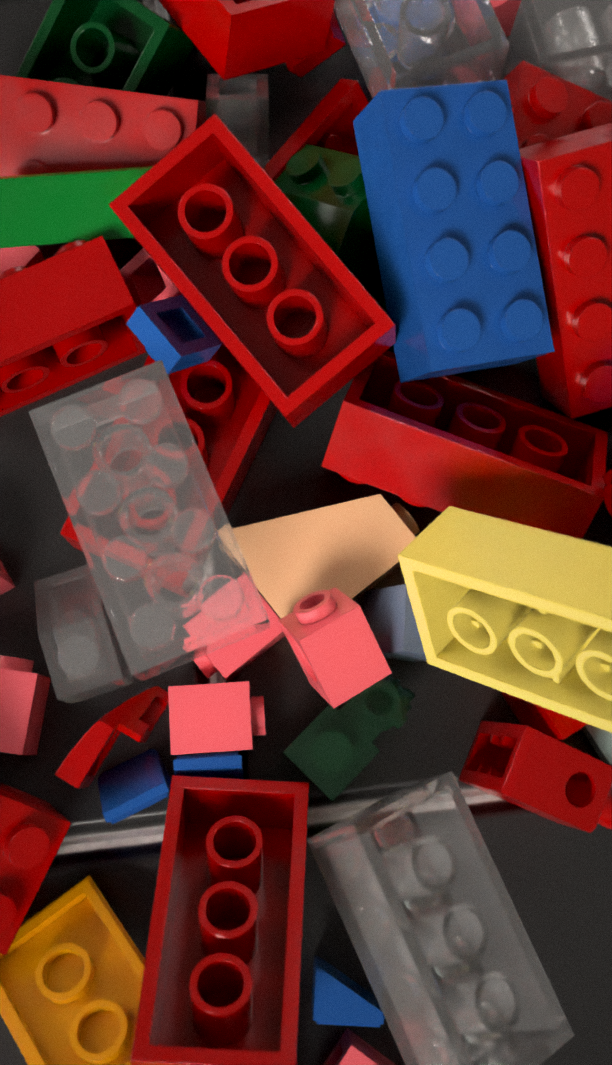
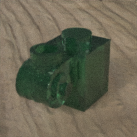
[283,675,416,801]

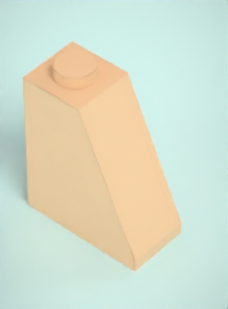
[217,494,420,619]

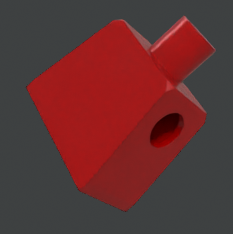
[458,720,612,833]

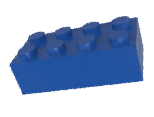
[353,80,554,383]

